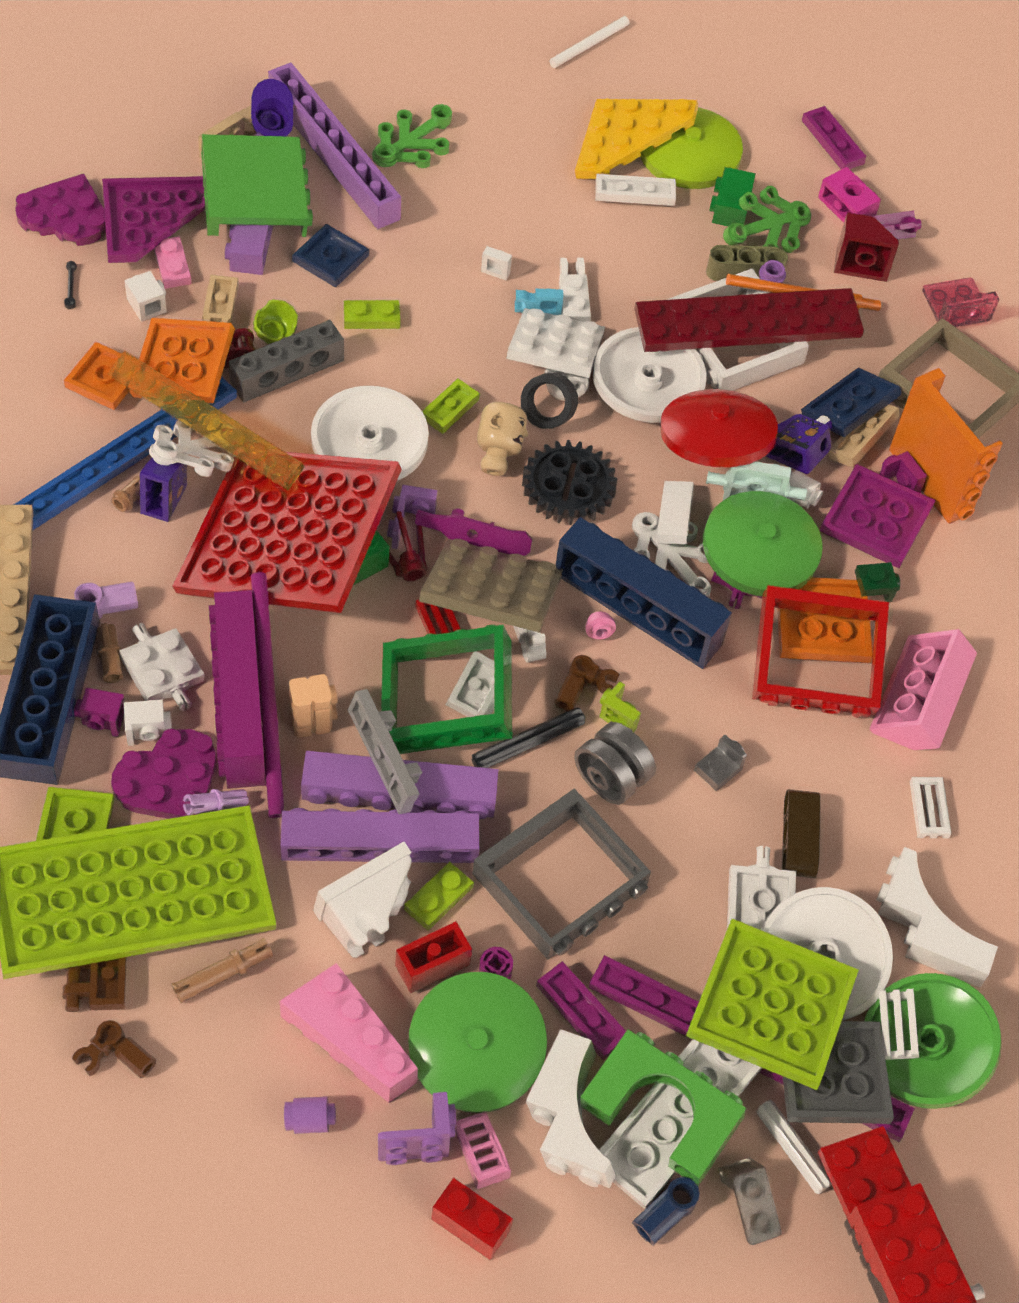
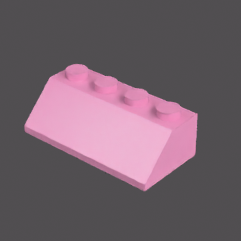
[869,629,977,750]

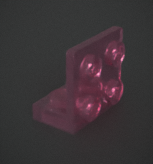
[922,277,1000,327]

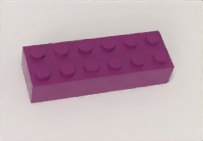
[209,590,266,789]

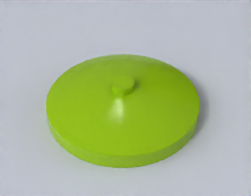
[641,107,743,189]

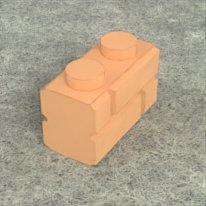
[289,674,338,738]

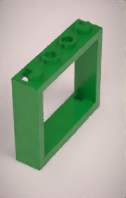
[381,625,512,754]

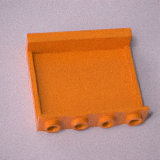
[889,368,1003,524]

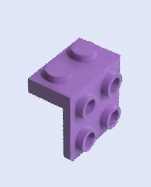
[378,1092,456,1165]

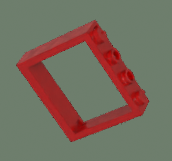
[752,585,889,718]

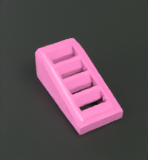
[455,1112,511,1189]

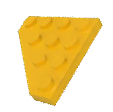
[575,98,698,179]

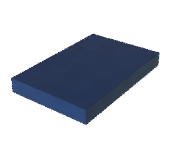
[801,367,901,437]

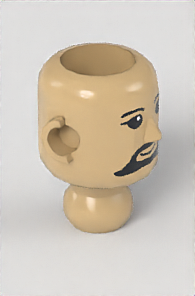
[477,402,528,476]

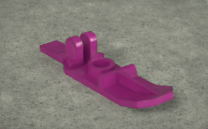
[415,508,532,556]

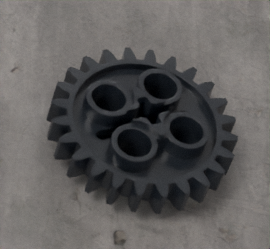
[522,440,617,525]

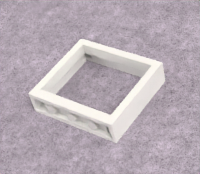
[667,269,809,391]

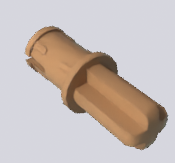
[97,622,123,683]

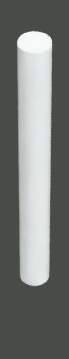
[549,16,629,68]

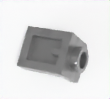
[694,735,747,791]

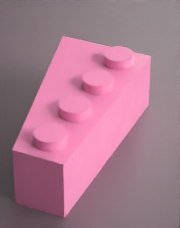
[280,963,418,1103]

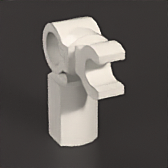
[513,626,546,663]

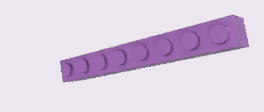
[268,62,401,230]

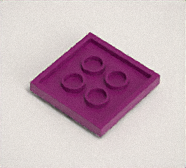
[819,464,936,569]

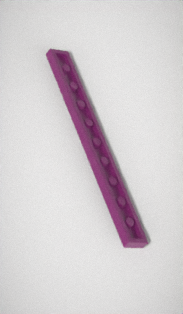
[588,955,915,1142]

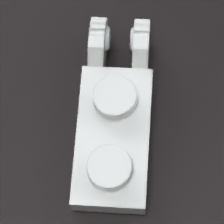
[559,258,591,322]

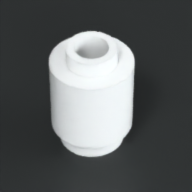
[787,470,823,509]

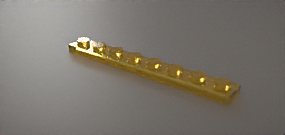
[108,350,305,491]

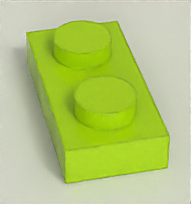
[344,300,400,329]
[422,378,480,434]
[404,862,474,931]

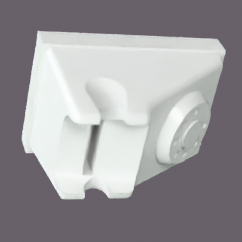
[313,842,412,958]

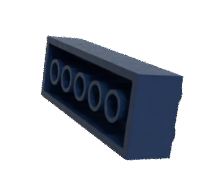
[555,517,732,669]
[0,594,100,785]

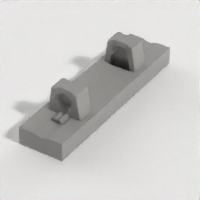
[348,689,422,814]

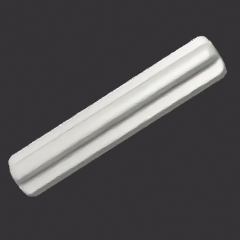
[757,1100,831,1194]

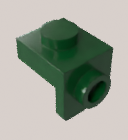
[855,562,900,602]

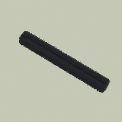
[471,708,586,768]

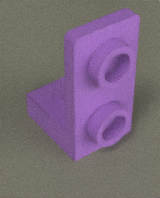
[387,485,438,549]

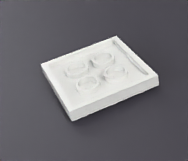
[506,308,605,378]

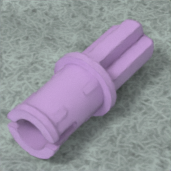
[183,789,249,815]

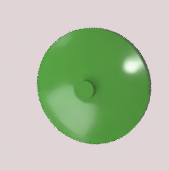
[703,491,823,596]
[408,972,547,1113]
[864,973,1001,1109]

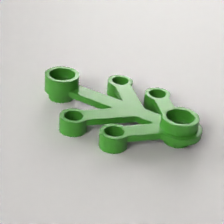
[372,104,452,168]
[723,186,811,253]

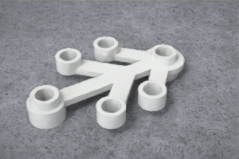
[149,420,238,477]
[632,512,711,598]

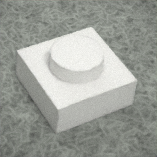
[481,246,512,281]

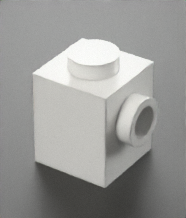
[124,271,167,322]

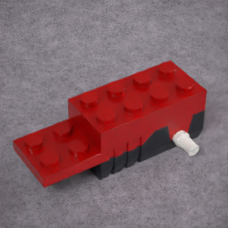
[817,1126,985,1303]

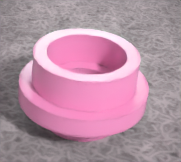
[585,611,616,639]

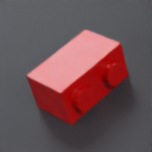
[395,921,472,994]
[431,1177,513,1260]

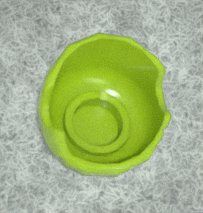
[253,299,298,344]

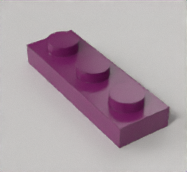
[802,106,866,169]
[536,961,626,1060]

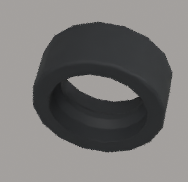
[521,372,578,429]

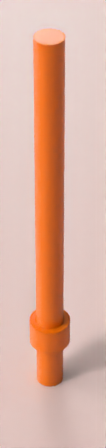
[726,274,881,311]

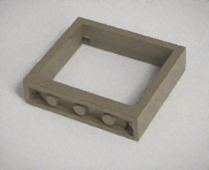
[878,318,1019,439]

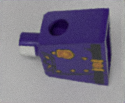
[765,414,833,474]
[140,454,187,522]

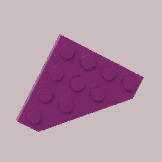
[102,176,205,263]

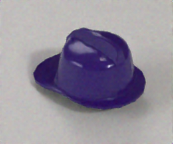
[251,79,294,137]

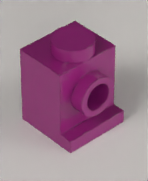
[74,688,125,737]

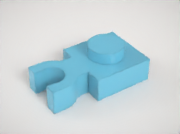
[514,288,563,315]

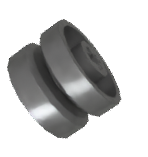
[574,721,656,805]

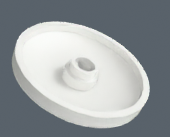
[593,327,707,423]
[311,386,429,481]
[762,887,893,1021]

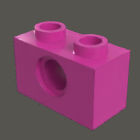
[818,167,881,223]

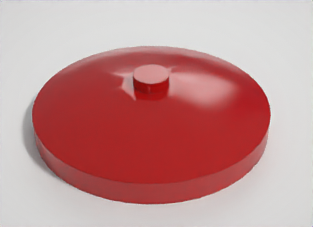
[660,389,778,467]

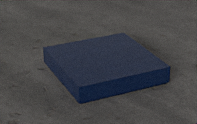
[292,224,369,288]

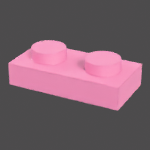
[154,236,192,289]

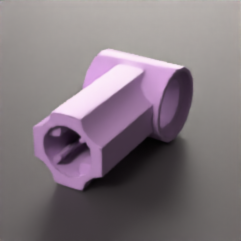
[74,581,138,619]

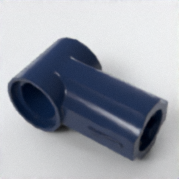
[632,1177,700,1246]

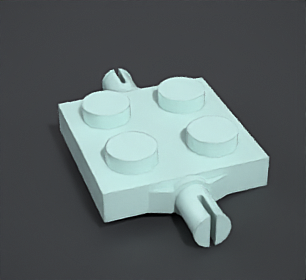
[706,462,807,501]

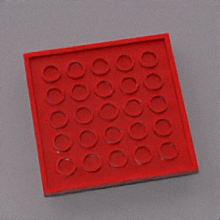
[172,448,402,613]

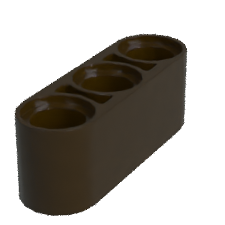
[782,789,820,878]

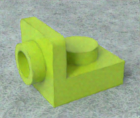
[599,681,641,732]

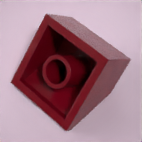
[834,212,899,282]

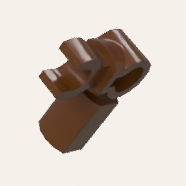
[554,655,620,712]
[72,1020,156,1078]

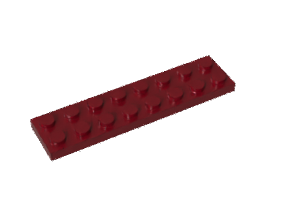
[634,288,864,352]

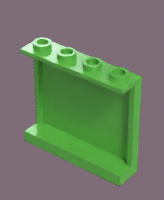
[201,134,313,237]

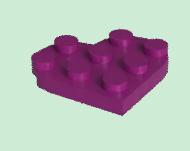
[15,173,106,246]
[111,729,216,819]

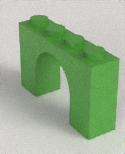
[580,1029,746,1186]

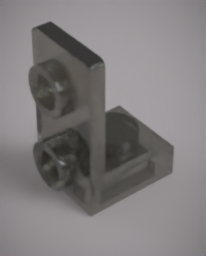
[718,1157,782,1245]

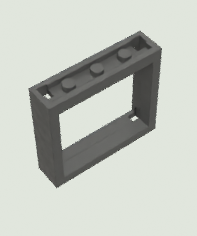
[472,788,651,960]

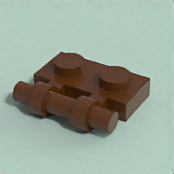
[62,957,127,1012]

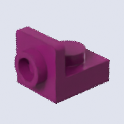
[880,451,927,493]

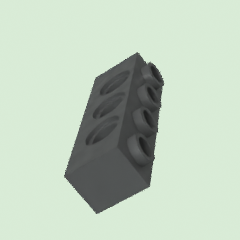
[229,320,344,403]

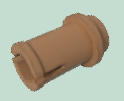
[112,476,140,512]

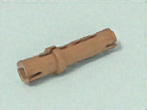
[171,938,273,1003]

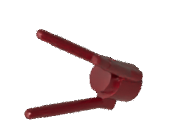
[389,511,428,582]

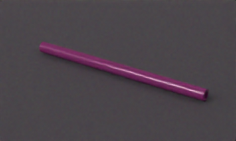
[251,572,285,818]

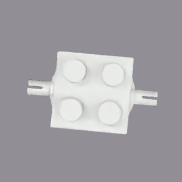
[119,623,205,711]
[727,846,796,930]

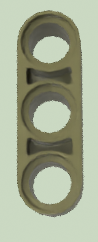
[706,245,788,281]

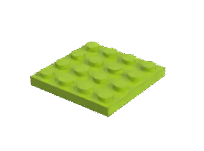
[686,918,859,1090]

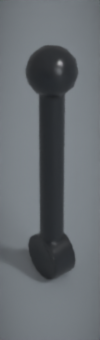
[64,261,77,309]

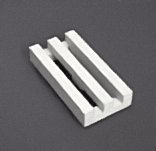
[910,777,952,839]
[879,989,919,1060]

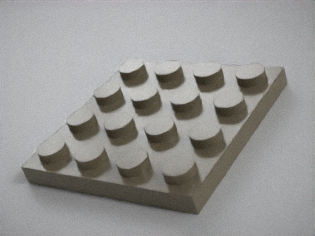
[419,539,563,633]

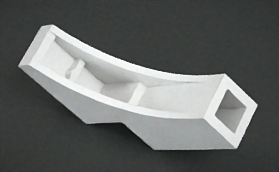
[876,847,998,988]
[526,1029,615,1188]

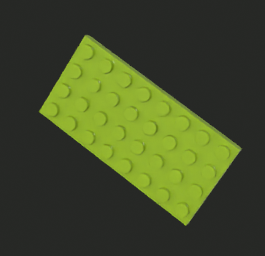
[0,805,277,980]

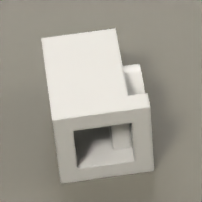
[124,699,172,746]

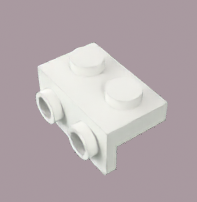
[445,651,494,717]

